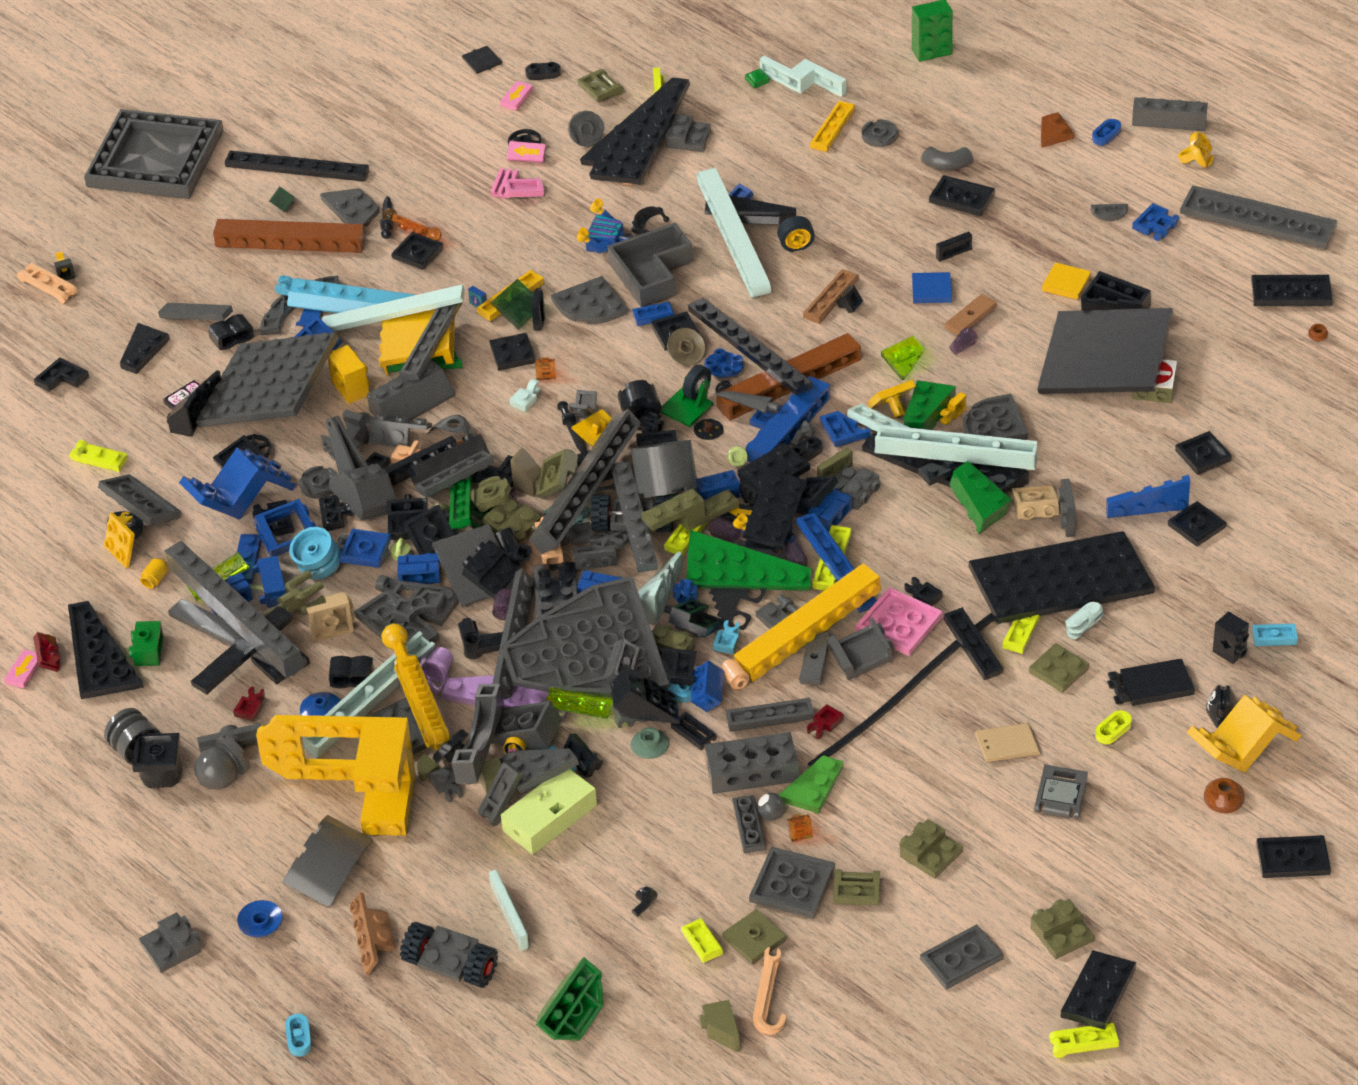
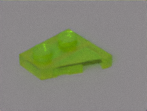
[881,336,924,381]

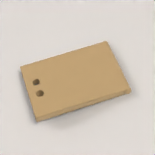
[975,723,1040,762]

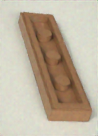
[803,269,859,324]

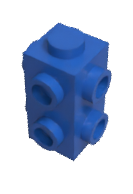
[695,470,740,500]
[691,660,724,712]

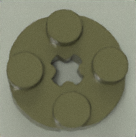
[470,476,511,512]

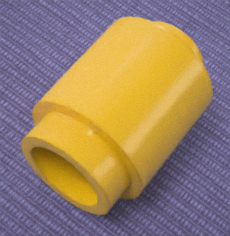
[140,558,169,589]

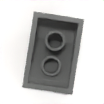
[491,701,562,750]

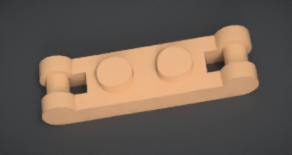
[17,263,78,304]

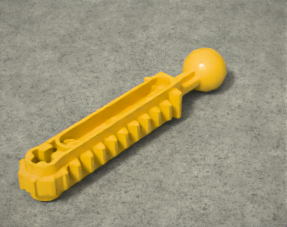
[381,623,449,751]

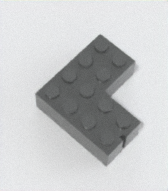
[607,222,693,307]

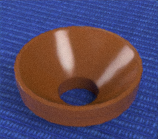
[1204,778,1244,813]

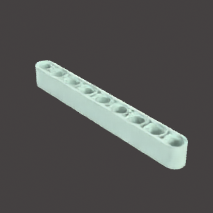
[696,168,771,298]

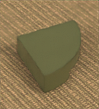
[417,754,439,781]

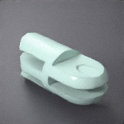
[1065,602,1104,639]

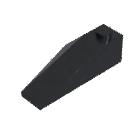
[167,370,221,437]

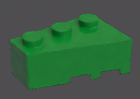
[904,380,956,430]
[950,461,1011,534]

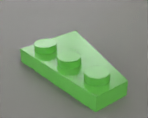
[779,755,843,814]

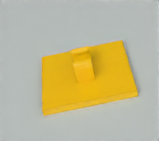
[572,409,612,447]

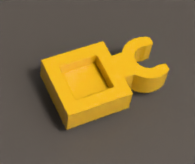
[940,392,967,425]

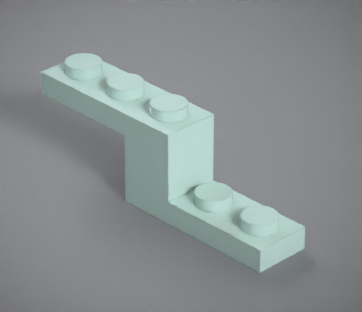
[760,56,847,97]

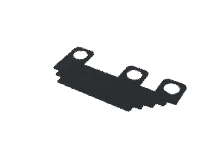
[709,539,791,630]

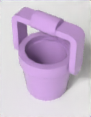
[419,647,453,694]

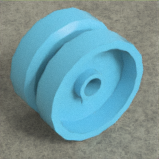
[289,527,341,580]

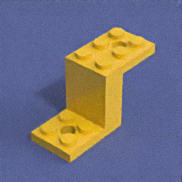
[1187,695,1302,773]

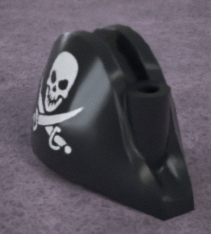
[1206,685,1238,728]

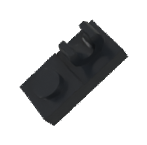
[563,733,603,777]

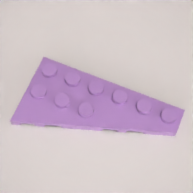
[441,675,575,722]

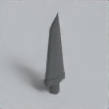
[714,391,780,413]

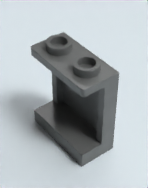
[827,618,894,680]

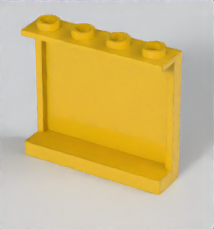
[379,308,455,375]

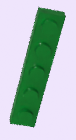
[449,474,473,529]

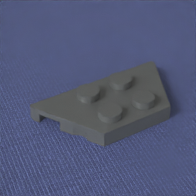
[320,188,380,226]

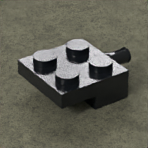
[976,464,1029,493]
[387,494,429,540]
[664,599,725,637]

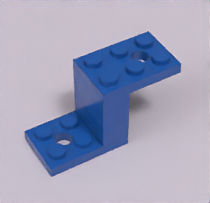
[179,448,297,520]

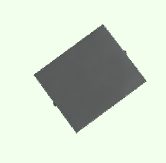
[432,524,514,607]

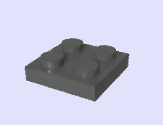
[1057,479,1076,537]

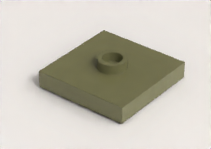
[722,909,786,964]

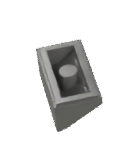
[604,638,640,681]

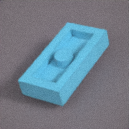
[1252,624,1298,646]

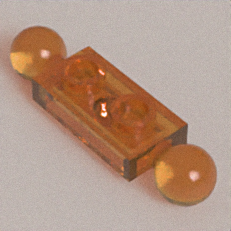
[383,208,442,241]

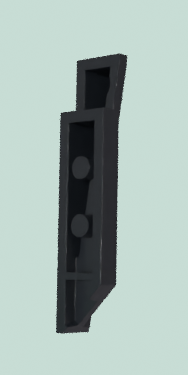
[705,195,797,224]

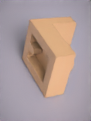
[390,441,421,464]

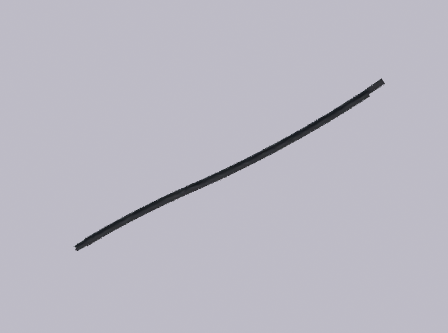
[808,612,995,766]

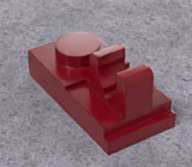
[33,632,60,672]

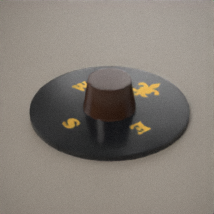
[694,419,723,440]

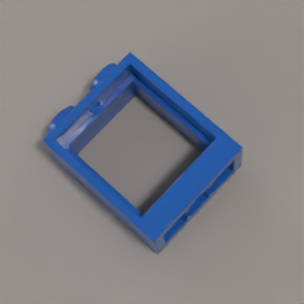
[254,499,317,557]

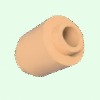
[721,659,749,690]

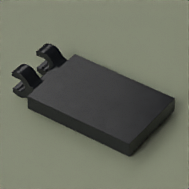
[1107,658,1195,706]

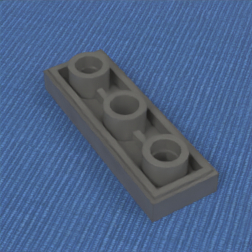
[799,633,831,685]
[732,795,765,853]

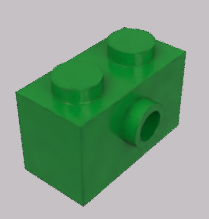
[129,621,164,666]

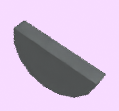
[1090,204,1128,221]

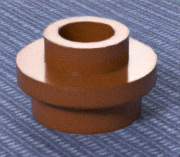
[1308,324,1328,341]

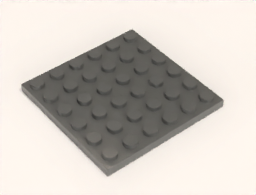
[196,332,339,427]

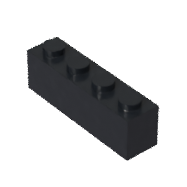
[406,433,491,488]

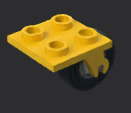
[104,511,144,568]

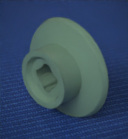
[631,727,669,759]

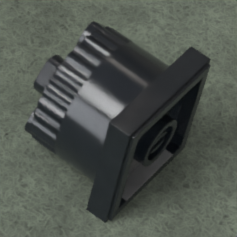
[132,733,183,788]

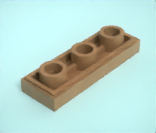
[945,294,997,337]

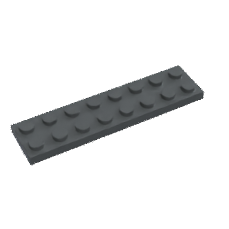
[1180,185,1337,249]

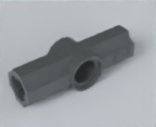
[197,723,261,753]

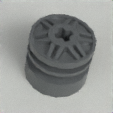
[104,708,161,765]

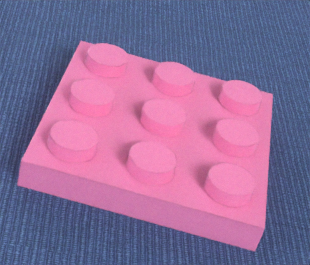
[855,587,943,656]

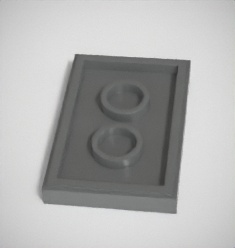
[920,924,1003,990]

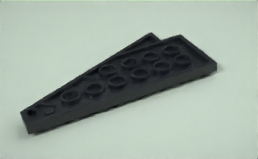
[580,77,690,185]

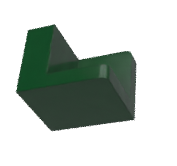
[269,186,295,212]

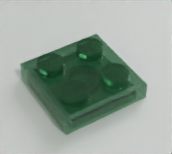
[491,279,545,330]

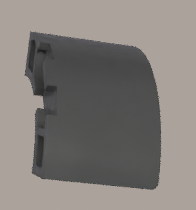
[283,815,373,907]

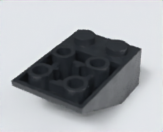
[610,666,680,724]

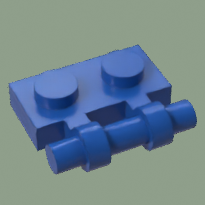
[1132,203,1180,241]

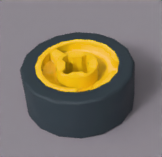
[777,216,815,252]

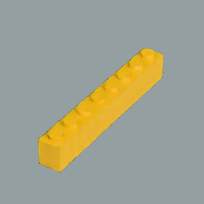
[734,563,882,682]

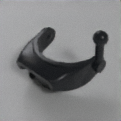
[631,206,669,235]

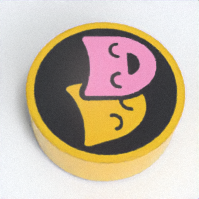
[503,737,526,754]

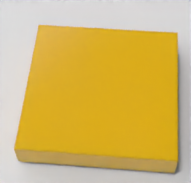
[1042,262,1091,300]

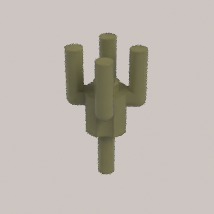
[262,570,326,617]

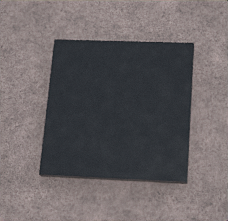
[1037,308,1174,394]

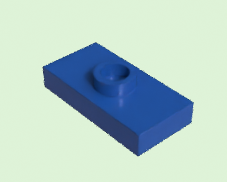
[632,302,674,326]

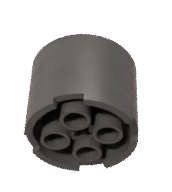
[631,440,699,497]

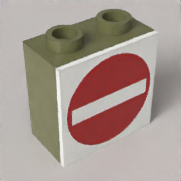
[1132,359,1177,403]

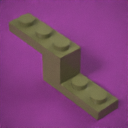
[641,488,739,531]

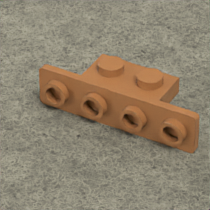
[350,892,395,975]

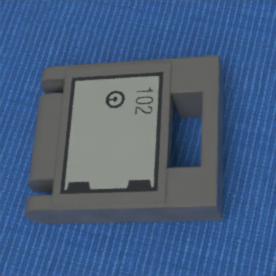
[1034,764,1088,820]

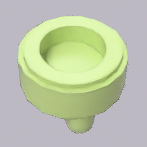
[727,446,748,467]
[390,538,411,561]

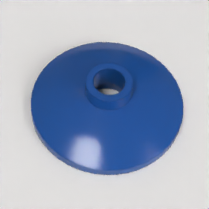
[300,692,341,716]
[237,900,283,937]

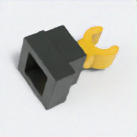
[54,251,75,281]

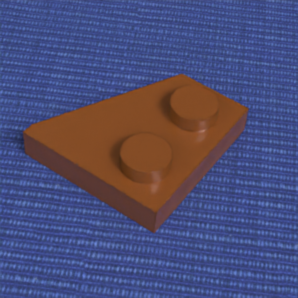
[1041,112,1074,148]

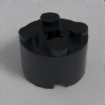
[617,380,661,421]

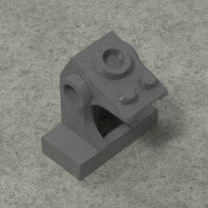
[321,409,369,460]

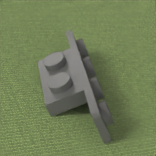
[358,412,432,446]

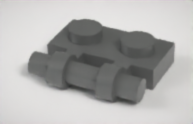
[755,594,799,629]

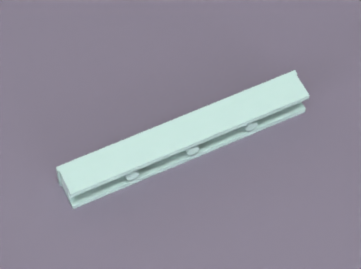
[874,425,1038,470]
[302,631,435,759]

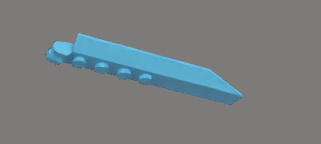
[274,275,416,313]

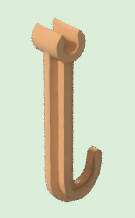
[753,947,786,1035]

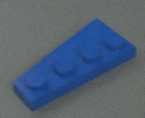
[1106,475,1191,518]

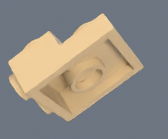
[1012,485,1059,520]
[307,592,356,642]

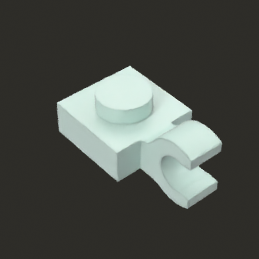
[509,379,541,412]

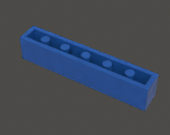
[746,376,830,463]

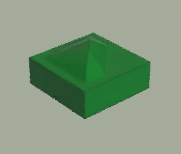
[745,69,770,89]

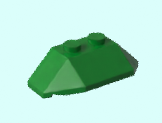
[536,957,604,1041]

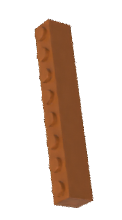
[213,219,365,253]
[716,333,861,421]

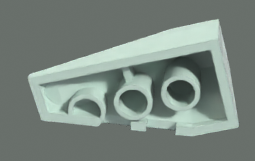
[638,552,683,625]

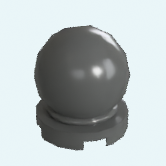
[194,735,251,790]

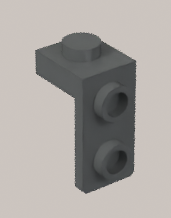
[569,390,597,418]

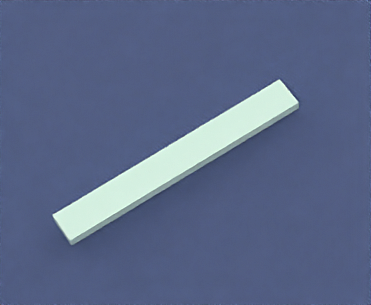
[322,284,465,332]

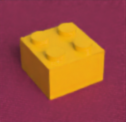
[328,345,370,404]

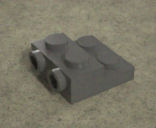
[664,114,711,152]
[834,465,881,510]
[138,912,201,973]

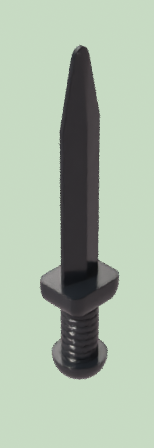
[380,196,393,239]
[557,401,587,453]

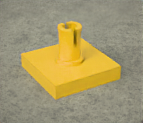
[867,379,916,419]

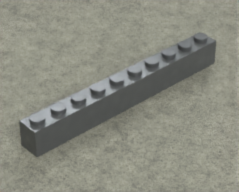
[529,409,641,554]
[164,541,304,678]

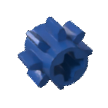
[672,579,698,604]

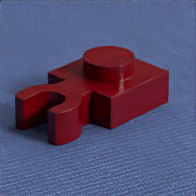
[233,686,265,721]
[807,704,844,740]

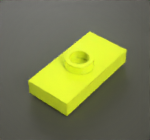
[681,918,723,963]

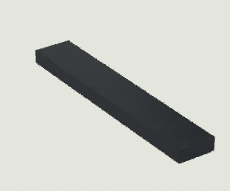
[191,606,294,695]

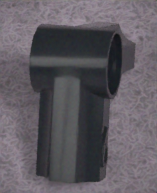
[494,526,533,567]
[458,618,503,660]

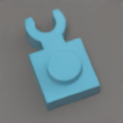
[713,620,740,654]

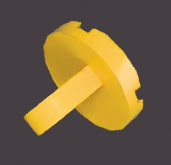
[1178,131,1214,168]

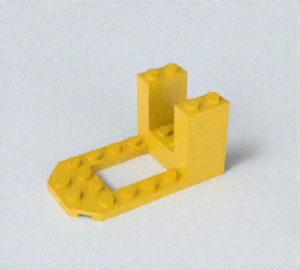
[256,715,416,836]

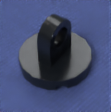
[432,729,469,764]

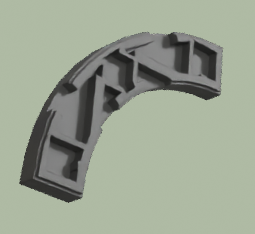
[260,275,339,335]

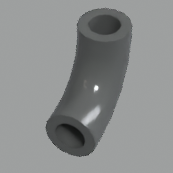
[921,147,973,171]

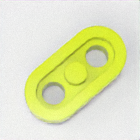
[1095,710,1132,744]

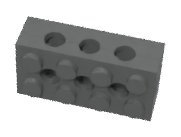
[705,732,799,794]

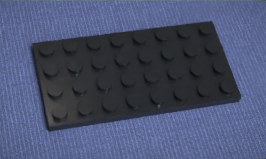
[968,531,1155,624]

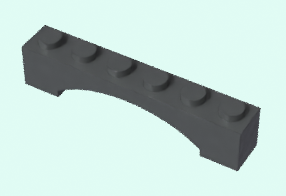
[451,684,504,785]

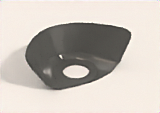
[427,415,477,436]

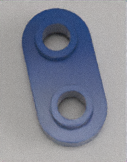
[1092,119,1121,146]

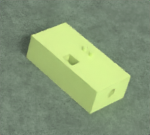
[501,769,597,855]

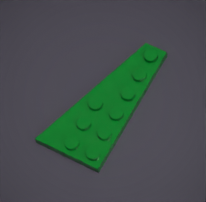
[686,530,812,591]

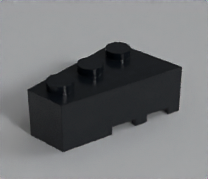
[1081,271,1151,310]

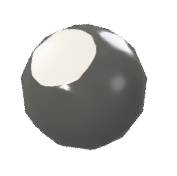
[757,793,785,821]

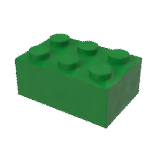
[912,0,953,62]

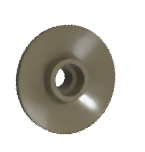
[667,328,705,366]

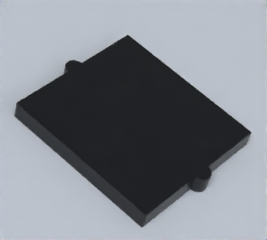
[462,46,502,74]

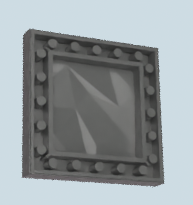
[84,109,224,199]

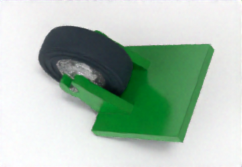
[660,365,714,427]

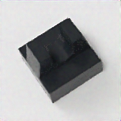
[836,285,863,313]

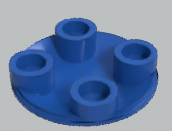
[704,348,743,378]

